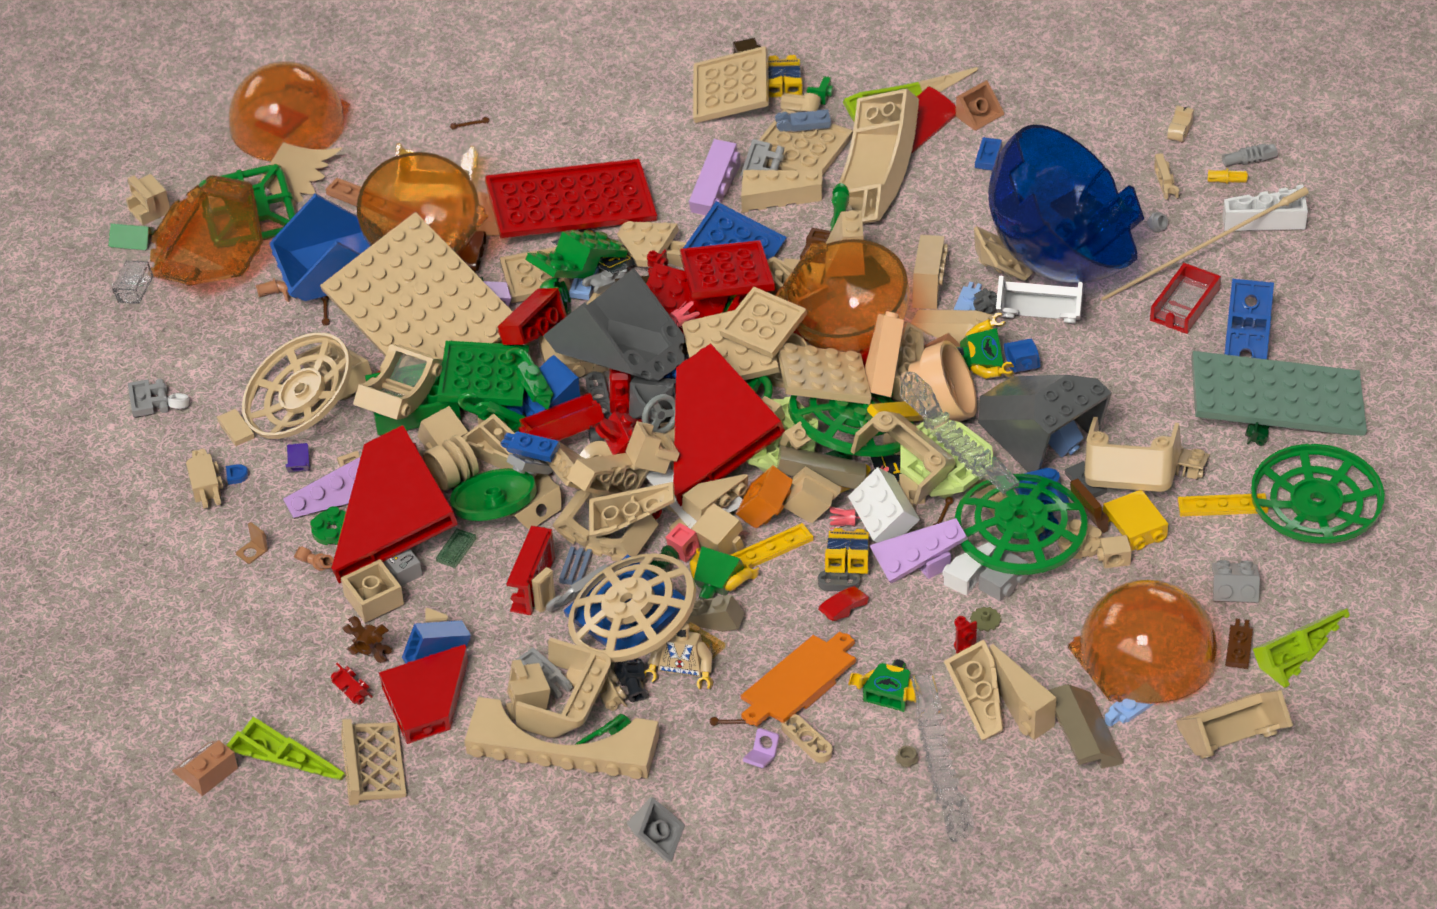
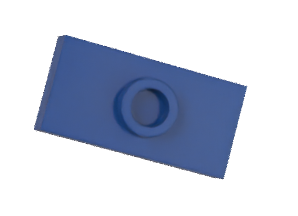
[975,137,1002,171]

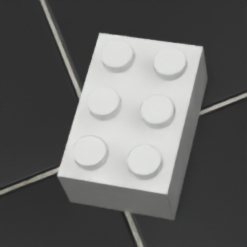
[848,467,920,543]

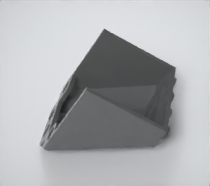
[543,268,684,382]
[978,374,1112,472]

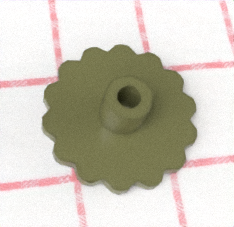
[970,607,1001,632]

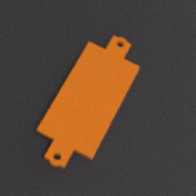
[740,631,856,727]

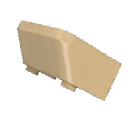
[851,411,955,505]
[1084,417,1182,492]
[516,637,611,738]
[1176,690,1293,759]

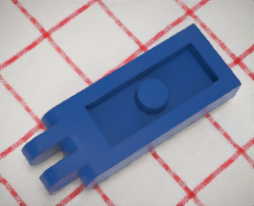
[500,431,560,463]

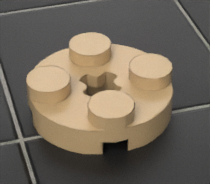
[1058,519,1102,559]

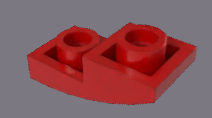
[818,586,869,621]

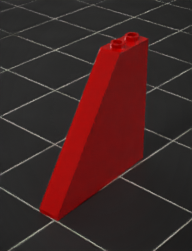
[673,343,785,507]
[331,425,458,584]

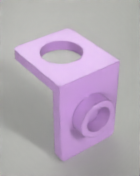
[743,728,779,768]

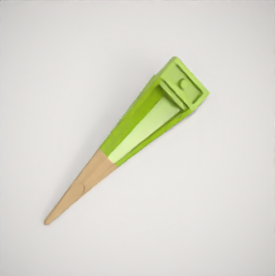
[842,67,978,122]

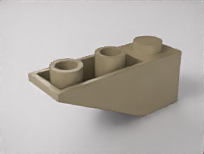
[671,595,745,632]

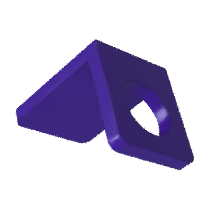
[285,443,310,473]

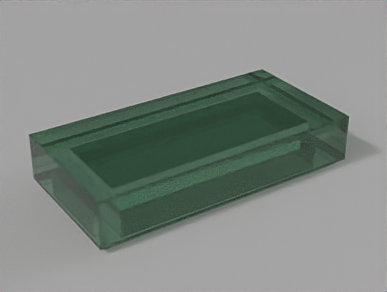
[436,528,476,568]

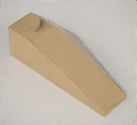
[911,310,996,344]
[589,482,675,537]

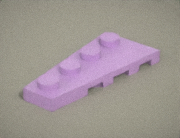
[283,457,360,518]
[869,518,968,583]

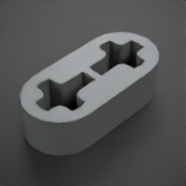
[818,570,860,592]

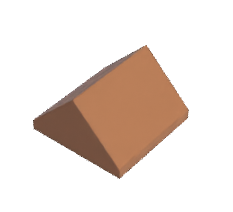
[956,80,1004,131]

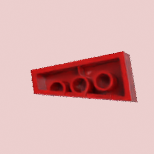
[497,288,567,345]

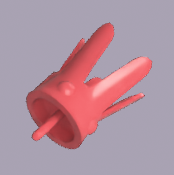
[669,301,700,328]
[829,507,860,529]

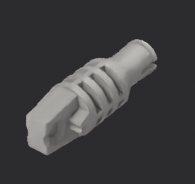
[1222,144,1278,167]

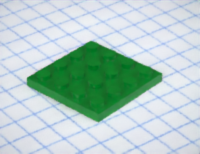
[437,341,529,406]

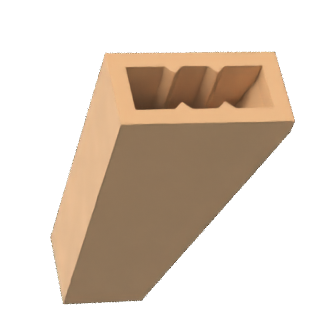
[865,311,904,397]

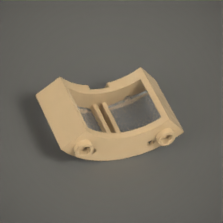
[353,344,443,420]
[552,490,659,561]

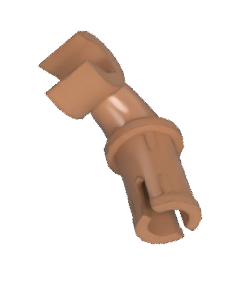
[256,278,298,302]
[294,546,334,571]

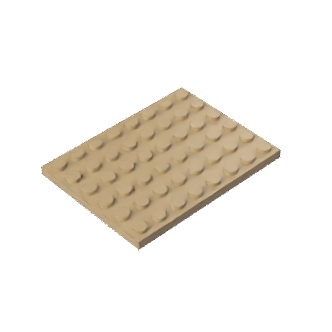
[320,212,512,369]

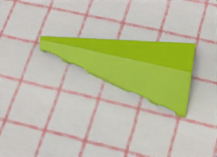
[1252,608,1350,688]
[226,716,346,780]

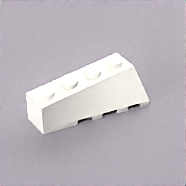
[1222,184,1308,231]

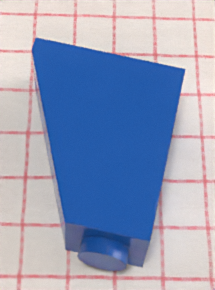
[402,620,471,664]

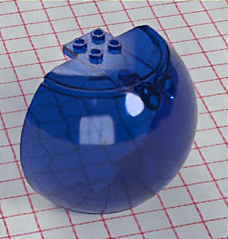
[988,125,1145,284]

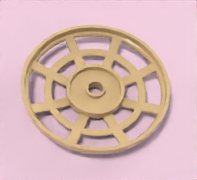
[242,333,352,439]
[568,553,696,662]

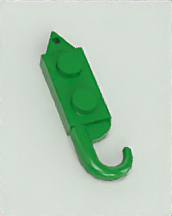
[506,348,553,409]
[458,392,525,433]

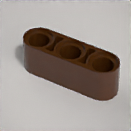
[458,230,486,273]

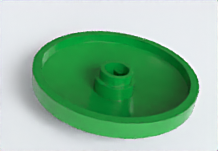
[450,468,537,521]

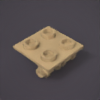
[1176,446,1210,480]

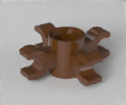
[343,616,392,663]

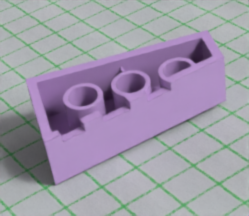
[689,139,741,215]

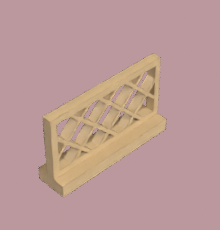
[341,719,406,806]

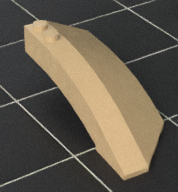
[839,89,919,224]

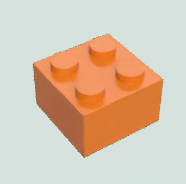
[735,465,792,528]

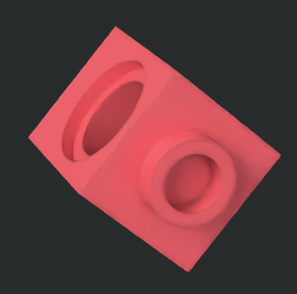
[665,522,700,562]

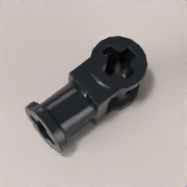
[614,658,648,703]

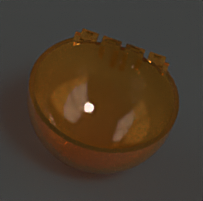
[228,61,350,162]
[357,152,488,256]
[775,239,909,354]
[1068,579,1217,703]

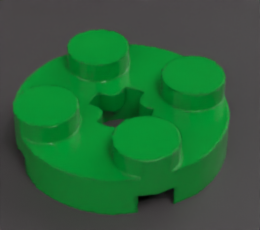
[310,506,346,545]

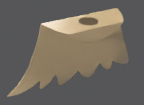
[258,142,342,208]
[504,473,561,529]

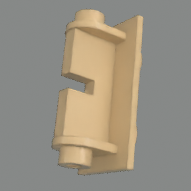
[600,669,628,711]

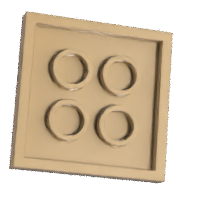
[500,247,571,303]
[719,287,807,358]

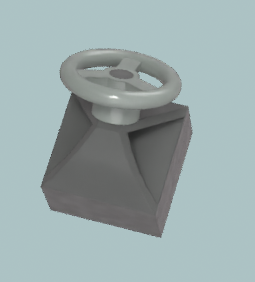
[629,376,676,434]

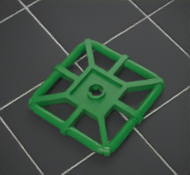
[199,164,295,249]

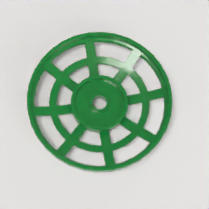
[788,392,914,457]
[1251,444,1385,544]
[954,474,1088,575]

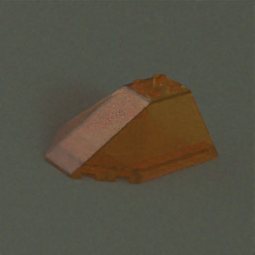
[149,175,263,286]

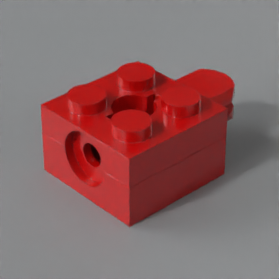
[595,411,642,455]

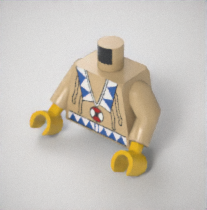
[644,623,713,689]

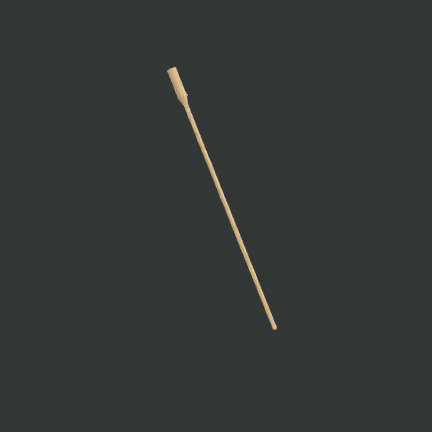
[1101,187,1309,301]

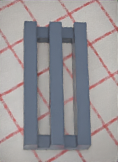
[559,546,592,585]

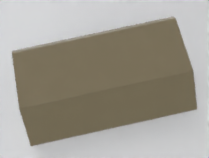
[1048,684,1124,769]

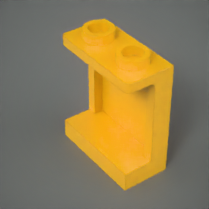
[1103,490,1168,551]

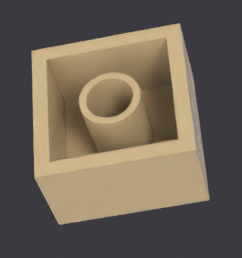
[341,560,404,623]

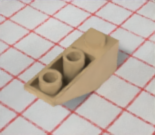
[682,474,748,521]

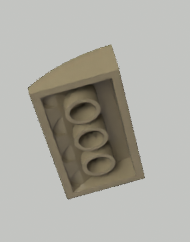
[777,445,866,489]

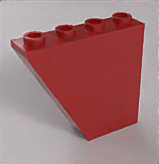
[379,644,468,744]

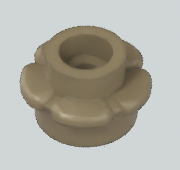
[895,746,918,767]

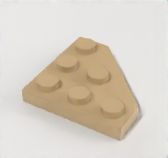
[617,221,679,267]

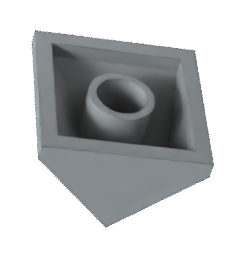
[627,797,685,862]

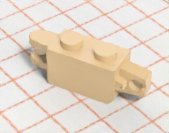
[186,448,223,509]

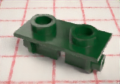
[1245,422,1270,446]

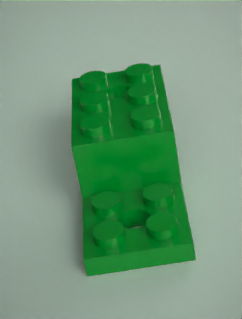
[525,230,628,279]

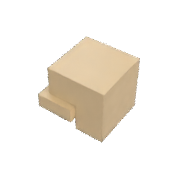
[126,174,171,225]
[417,406,468,451]
[626,421,679,474]
[783,466,841,523]
[691,503,745,555]
[506,659,550,720]

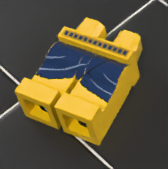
[768,55,802,98]
[825,528,869,574]

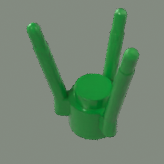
[575,714,631,745]

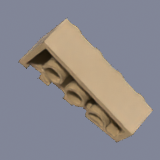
[567,453,649,496]

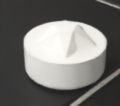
[168,393,189,409]

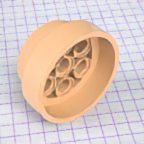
[908,341,977,422]

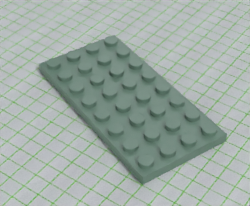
[1191,351,1367,436]

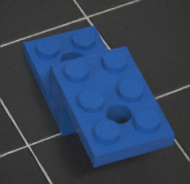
[1224,279,1274,359]

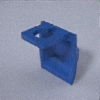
[1004,338,1040,373]

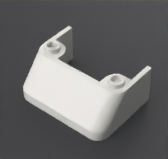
[996,276,1084,324]

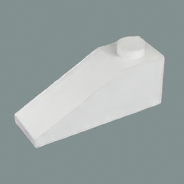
[942,538,999,596]

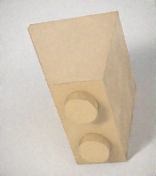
[823,210,866,277]

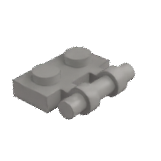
[741,139,785,177]
[128,379,169,417]

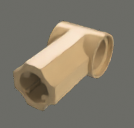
[780,93,821,112]

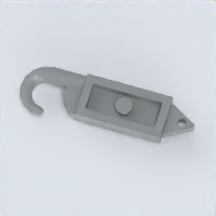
[546,563,614,612]

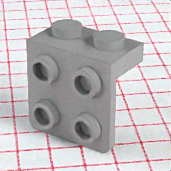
[1212,560,1260,602]

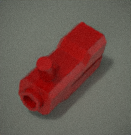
[609,368,631,414]

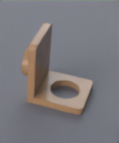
[236,522,268,564]

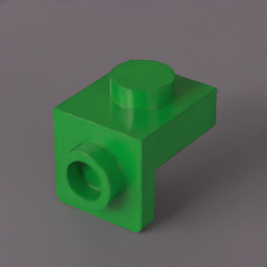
[807,76,834,105]

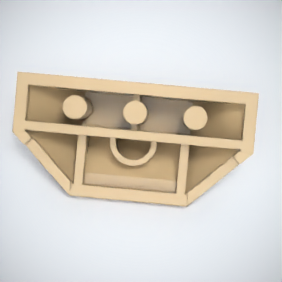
[974,226,1040,281]

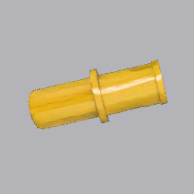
[1208,168,1248,184]

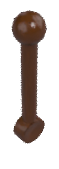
[450,117,489,130]
[321,296,330,326]
[933,497,954,525]
[709,717,755,726]

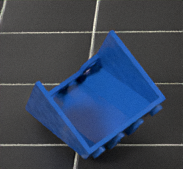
[269,193,383,301]

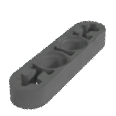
[586,372,612,427]

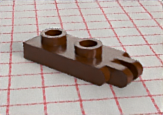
[1225,618,1253,669]

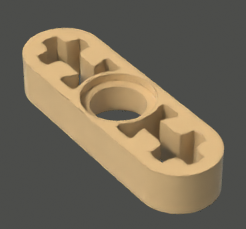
[781,714,832,763]

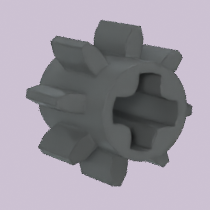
[973,288,997,314]

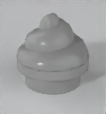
[1147,212,1168,232]

